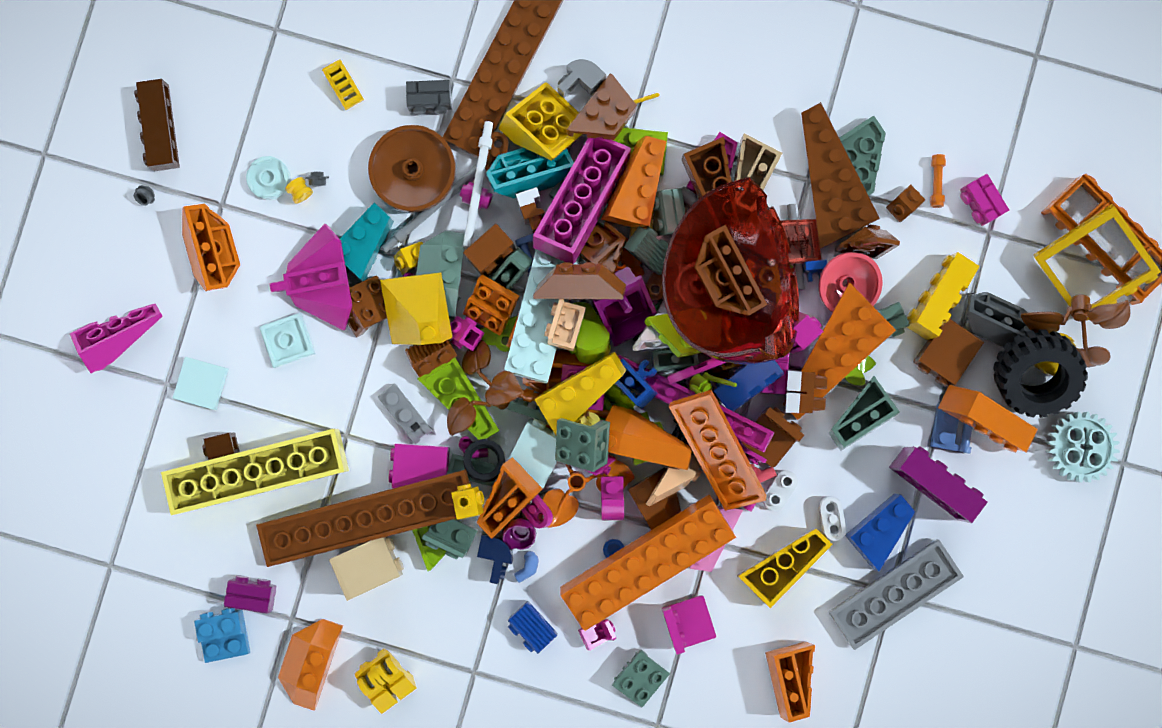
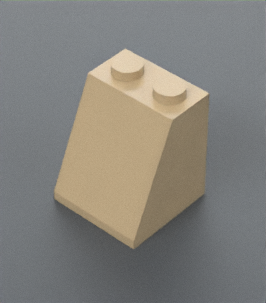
[329,537,404,601]

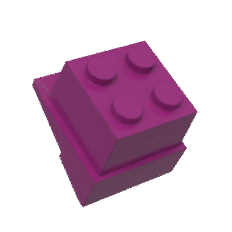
[593,267,657,347]

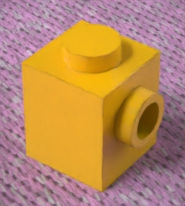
[451,484,484,520]

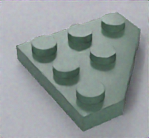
[839,116,886,196]

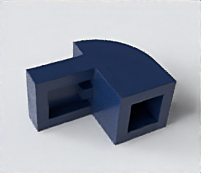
[477,534,513,584]

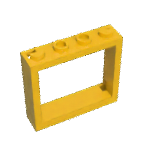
[1033,204,1161,321]

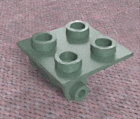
[612,649,670,707]

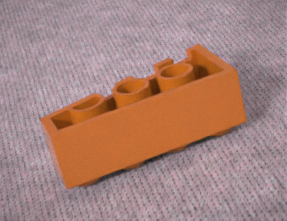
[601,136,666,229]

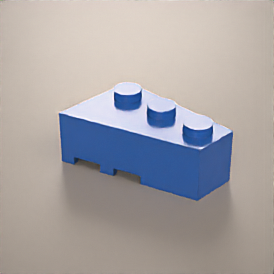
[845,493,915,572]

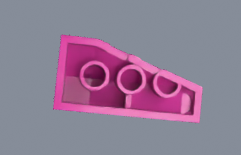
[70,303,163,373]

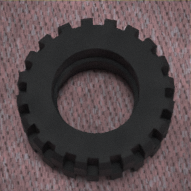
[993,329,1088,418]

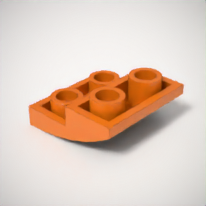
[463,274,519,336]

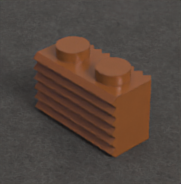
[405,339,458,377]

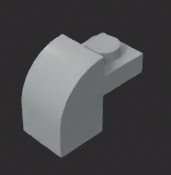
[557,59,606,98]

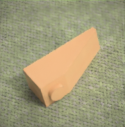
[646,455,702,506]

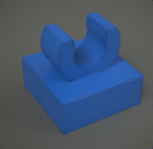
[802,260,827,282]

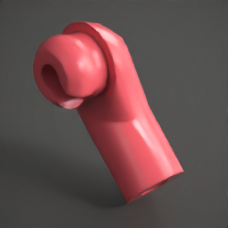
[751,464,777,483]

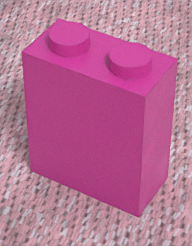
[389,444,450,488]

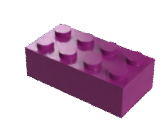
[889,446,988,523]

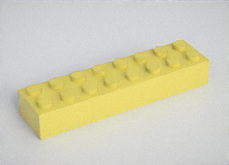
[161,429,349,515]

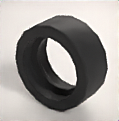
[463,439,505,483]

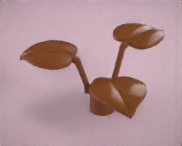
[1021,294,1130,368]
[447,340,524,436]

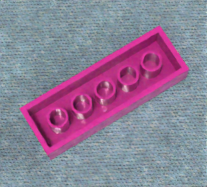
[533,137,631,264]

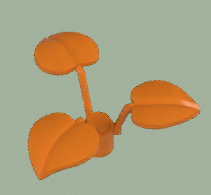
[542,424,635,528]

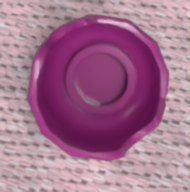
[502,518,536,550]

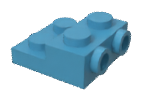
[194,608,251,663]

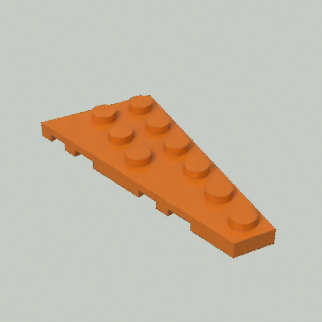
[783,282,896,420]

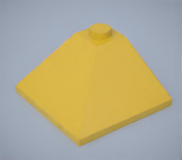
[498,82,583,161]
[380,272,452,345]

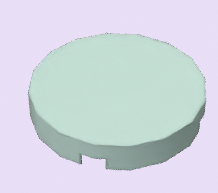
[246,156,291,200]

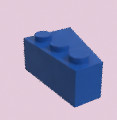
[714,350,784,411]

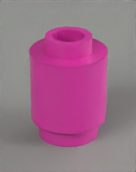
[459,182,493,210]

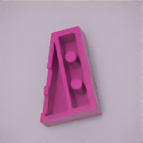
[765,306,824,355]

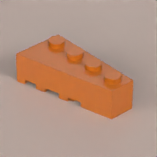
[938,385,1038,453]

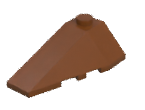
[627,467,681,530]

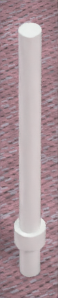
[462,121,493,248]

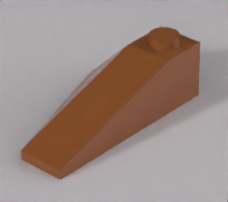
[835,225,900,259]

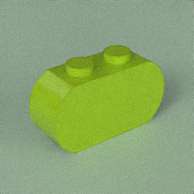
[569,302,611,364]

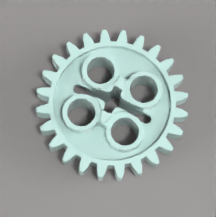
[1045,412,1120,483]

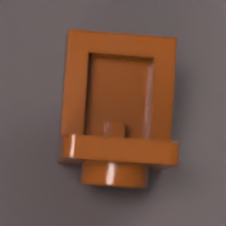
[886,184,925,222]

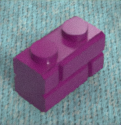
[224,575,277,614]

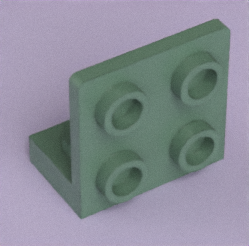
[555,418,610,472]
[422,519,478,559]

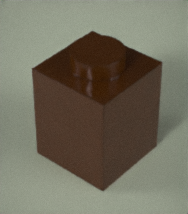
[202,432,240,460]

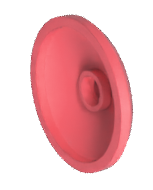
[819,252,883,312]

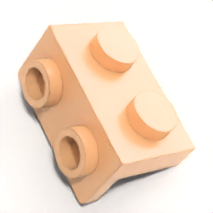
[544,299,586,351]

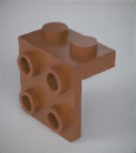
[741,407,804,467]

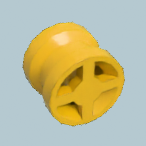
[285,177,313,204]

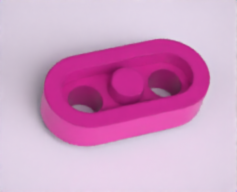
[521,495,553,529]

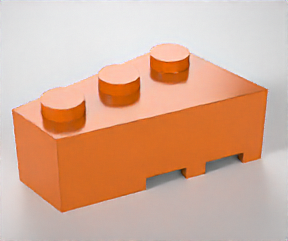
[477,457,543,539]

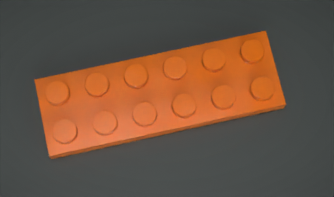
[669,390,767,511]

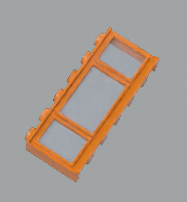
[1041,173,1162,305]

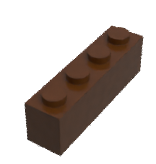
[134,78,180,172]

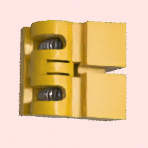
[354,648,417,714]

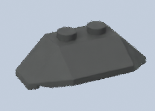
[967,292,1035,348]

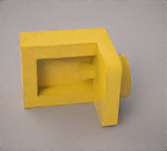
[393,241,423,275]

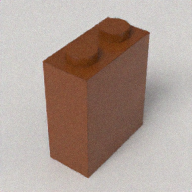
[913,319,984,387]

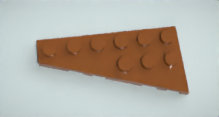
[801,102,880,249]

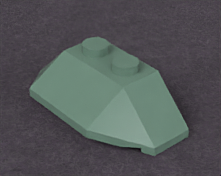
[416,231,465,317]

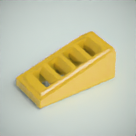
[322,59,364,110]

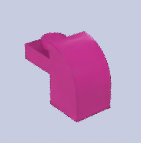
[601,476,624,521]

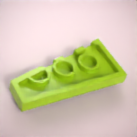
[417,357,500,440]

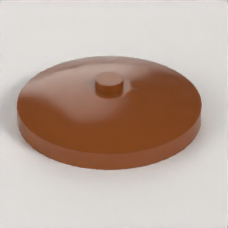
[368,125,456,212]

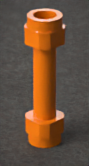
[930,154,946,208]

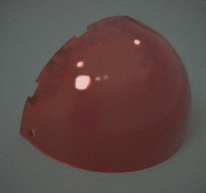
[662,177,799,365]

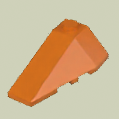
[605,405,692,470]

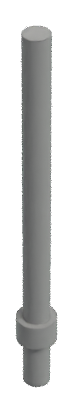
[381,165,477,253]

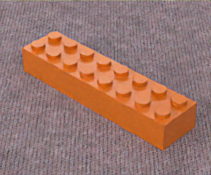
[560,494,736,632]

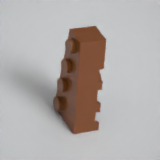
[681,137,740,232]

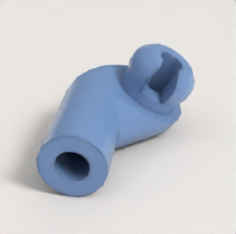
[514,551,539,583]

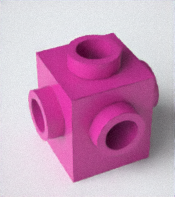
[450,315,485,351]

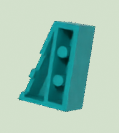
[340,202,394,281]

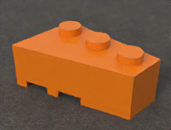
[765,642,815,723]

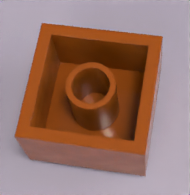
[463,223,516,277]

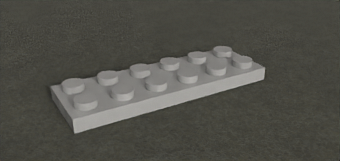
[828,539,964,650]

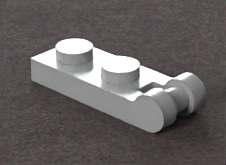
[378,383,432,445]

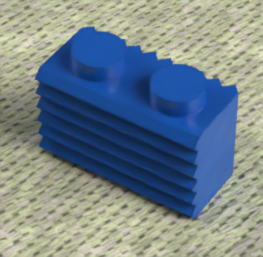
[508,601,558,654]

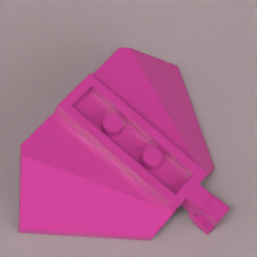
[269,224,352,330]

